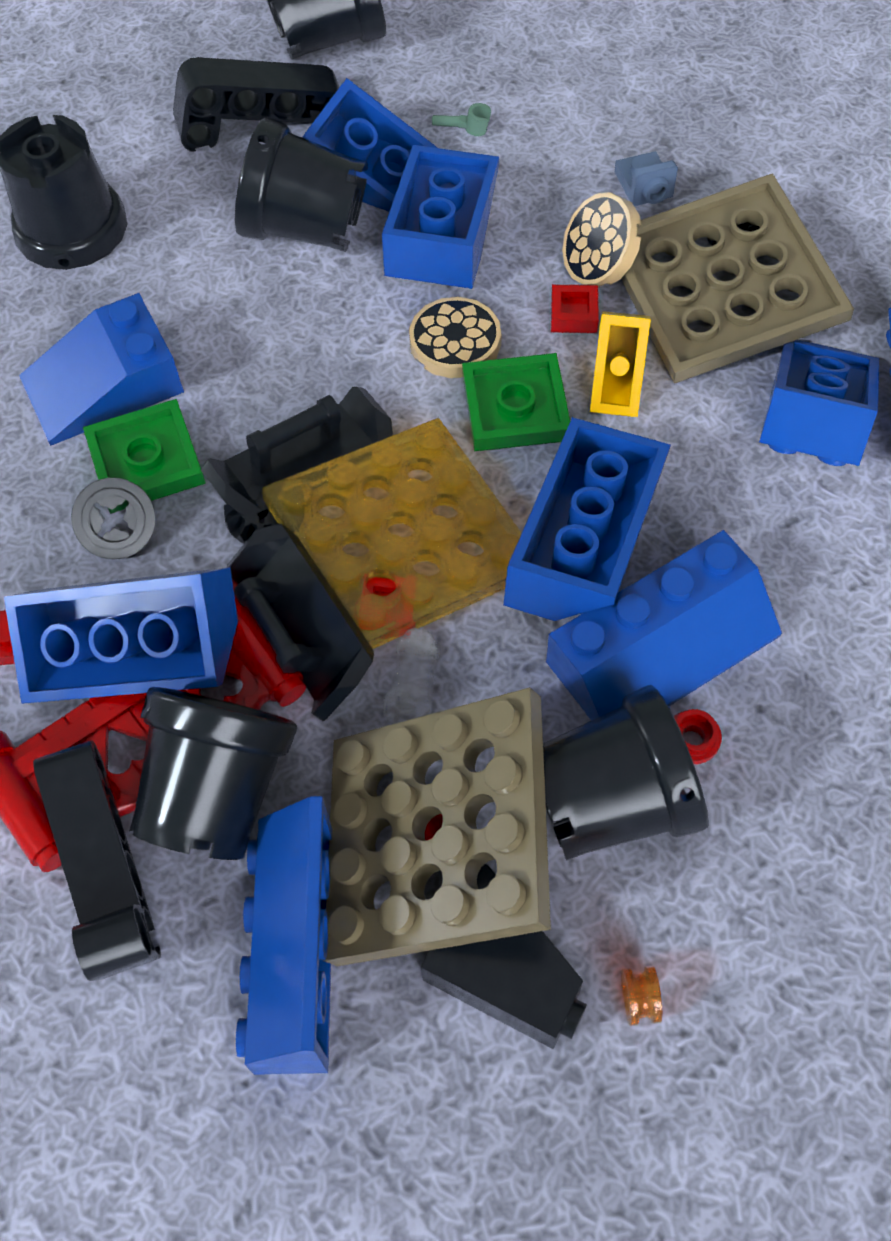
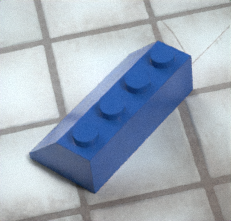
[503,417,671,621]
[546,530,782,721]
[4,567,238,704]
[236,796,332,1075]

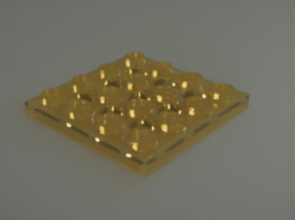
[263,417,522,649]

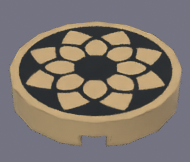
[562,192,641,288]
[409,297,502,378]

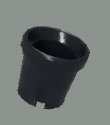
[267,0,387,60]
[0,115,128,270]
[234,117,368,252]
[543,685,709,861]
[129,687,297,860]

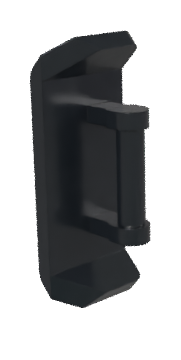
[201,386,394,519]
[226,523,374,721]

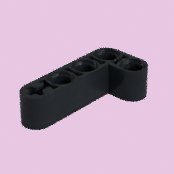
[173,57,340,152]
[33,740,161,981]

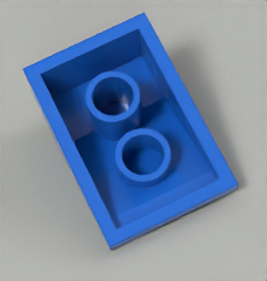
[302,78,438,212]
[382,145,499,289]
[19,293,184,446]
[759,340,880,466]

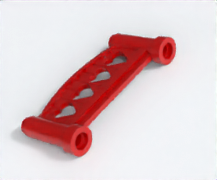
[0,579,306,872]

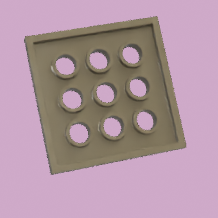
[621,173,854,384]
[323,687,551,967]

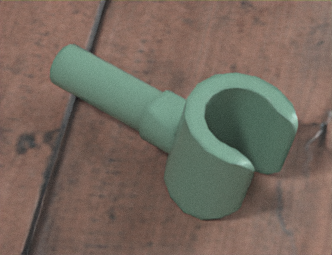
[432,103,491,136]

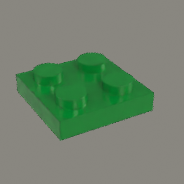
[462,353,570,452]
[83,399,206,514]

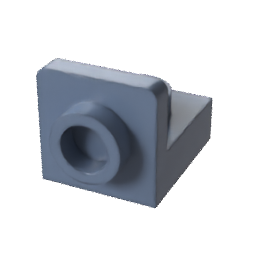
[614,151,678,206]

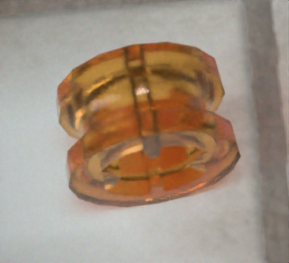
[621,966,663,1026]

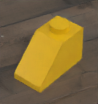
[590,311,651,417]

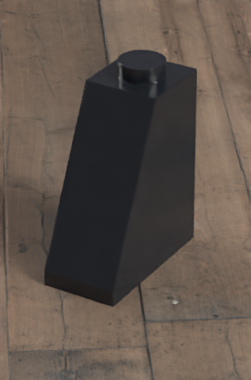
[421,864,587,1049]

